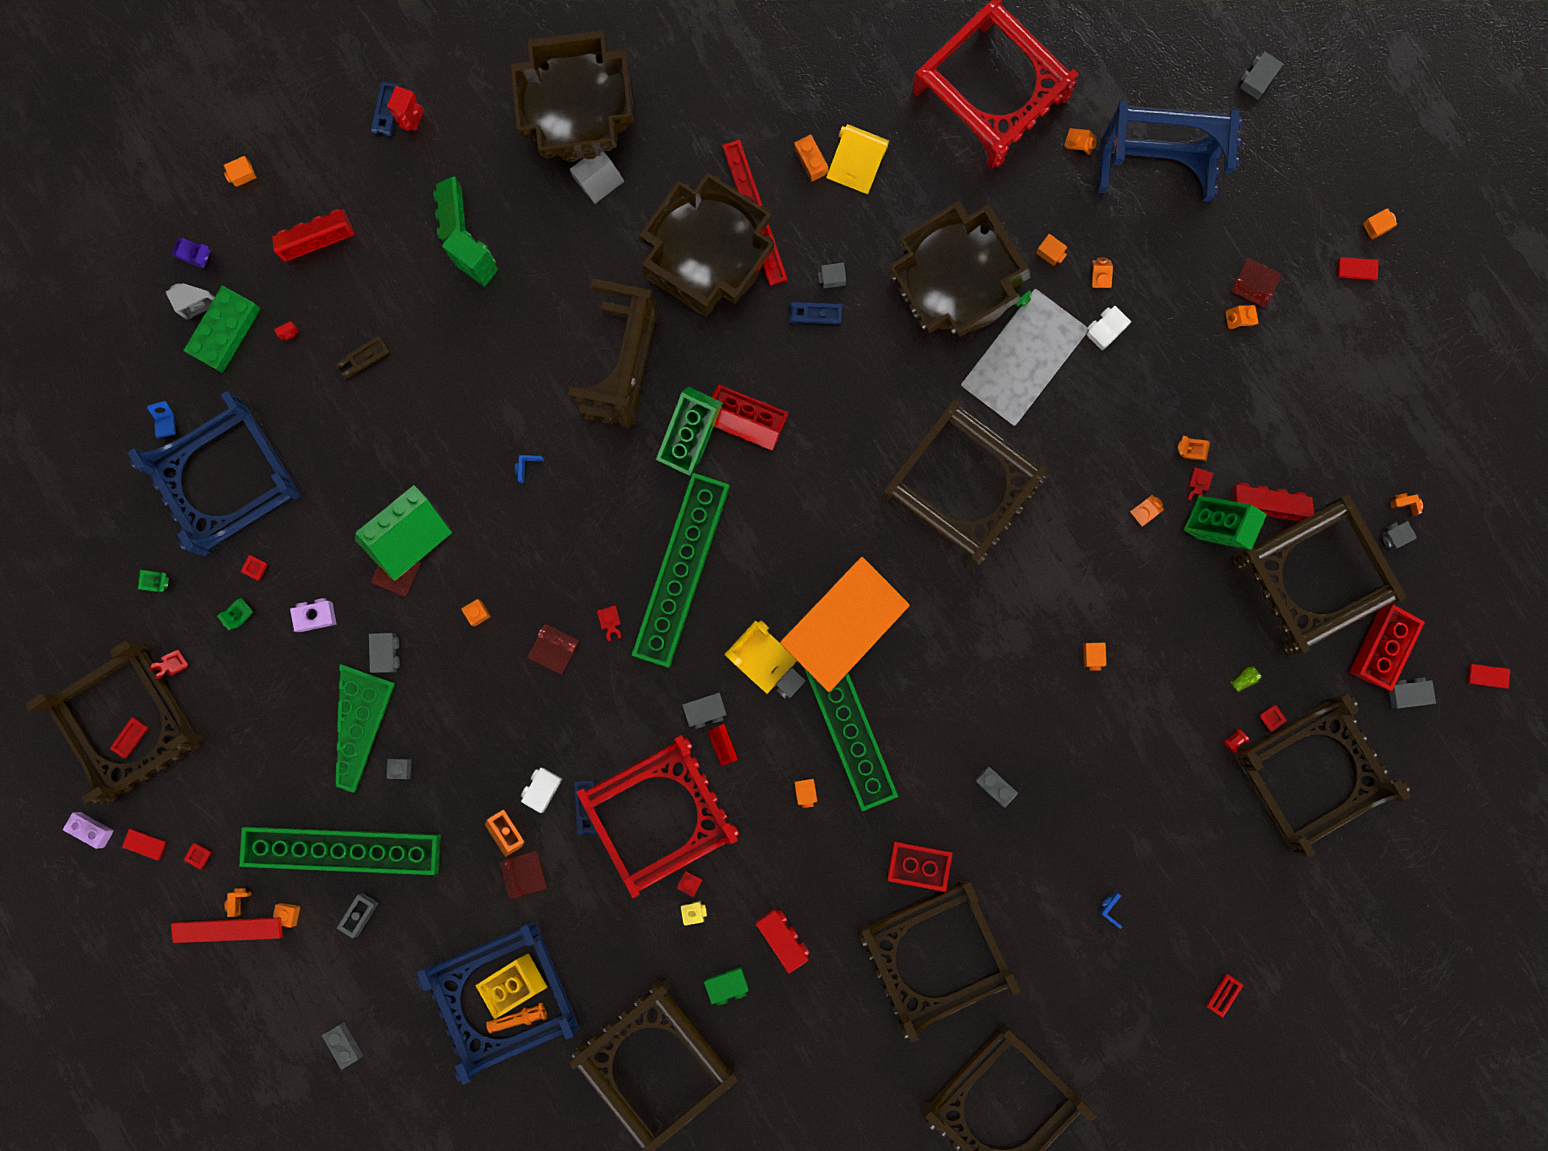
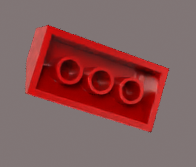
[272,209,355,262]
[712,385,789,450]
[1230,483,1315,522]
[1349,604,1425,691]

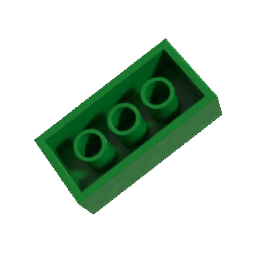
[442,228,498,287]
[183,285,261,373]
[656,387,723,476]
[1184,496,1267,550]

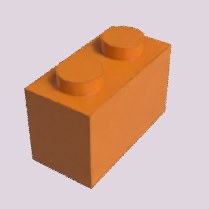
[794,134,828,182]
[485,810,524,857]

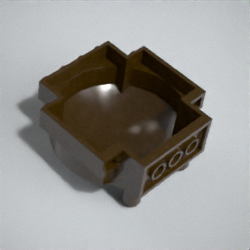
[511,30,634,162]
[639,173,774,317]
[889,201,1031,337]

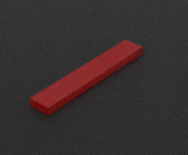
[171,917,283,943]

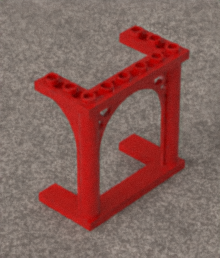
[912,0,1079,170]
[576,735,739,898]

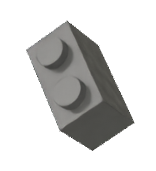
[1240,51,1283,100]
[369,633,400,673]
[1389,677,1436,709]
[683,693,727,729]
[974,767,1018,808]
[337,893,379,938]
[322,1022,363,1070]

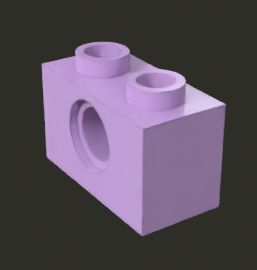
[290,598,337,632]
[63,812,114,849]

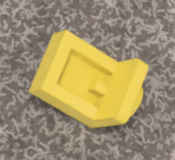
[681,901,707,925]

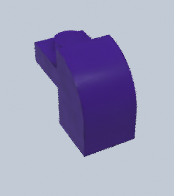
[171,238,211,268]

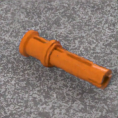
[486,1002,547,1034]

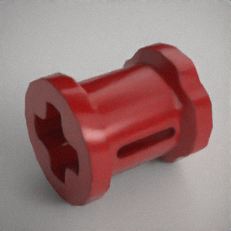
[1223,728,1250,754]

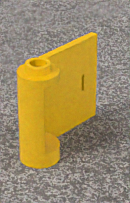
[826,124,889,194]
[724,621,797,694]

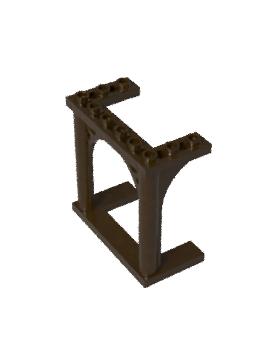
[568,279,659,428]
[881,399,1048,567]
[1233,494,1407,656]
[25,640,204,805]
[1234,694,1411,857]
[858,878,1021,1043]
[569,979,740,1151]
[921,1022,1096,1151]

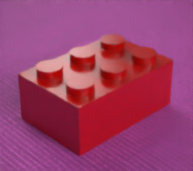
[887,841,953,892]
[756,908,809,974]

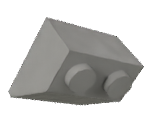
[570,151,625,204]
[166,283,215,320]

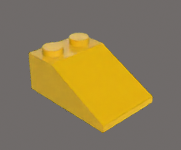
[475,953,548,1020]

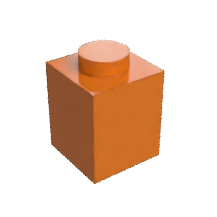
[224,156,257,187]
[1363,208,1397,240]
[1036,234,1067,266]
[462,599,491,627]
[1083,643,1106,671]
[795,779,817,808]
[273,903,301,928]

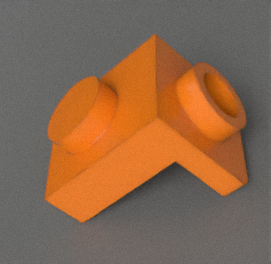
[1064,128,1097,155]
[1092,257,1113,288]
[1226,305,1259,329]
[1178,436,1210,461]
[1390,493,1423,516]
[1130,495,1164,526]
[225,888,252,917]

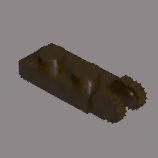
[336,336,390,379]

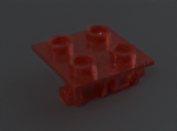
[1231,258,1282,308]
[371,561,421,597]
[528,624,579,675]
[499,851,547,899]

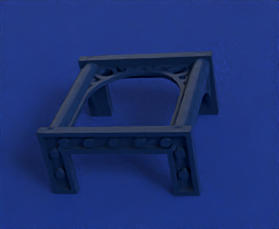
[1098,101,1242,202]
[127,391,302,556]
[416,920,580,1085]

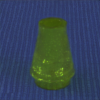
[1232,665,1262,692]

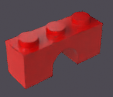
[387,86,424,131]

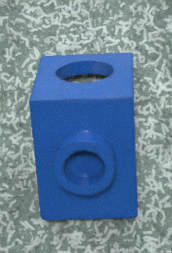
[147,401,175,439]
[515,455,544,483]
[1099,892,1122,929]

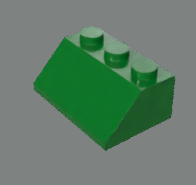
[434,177,466,243]

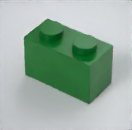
[704,967,749,1006]

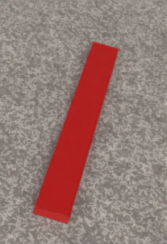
[722,139,788,286]

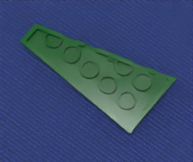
[336,664,395,793]

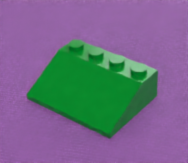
[355,485,452,581]

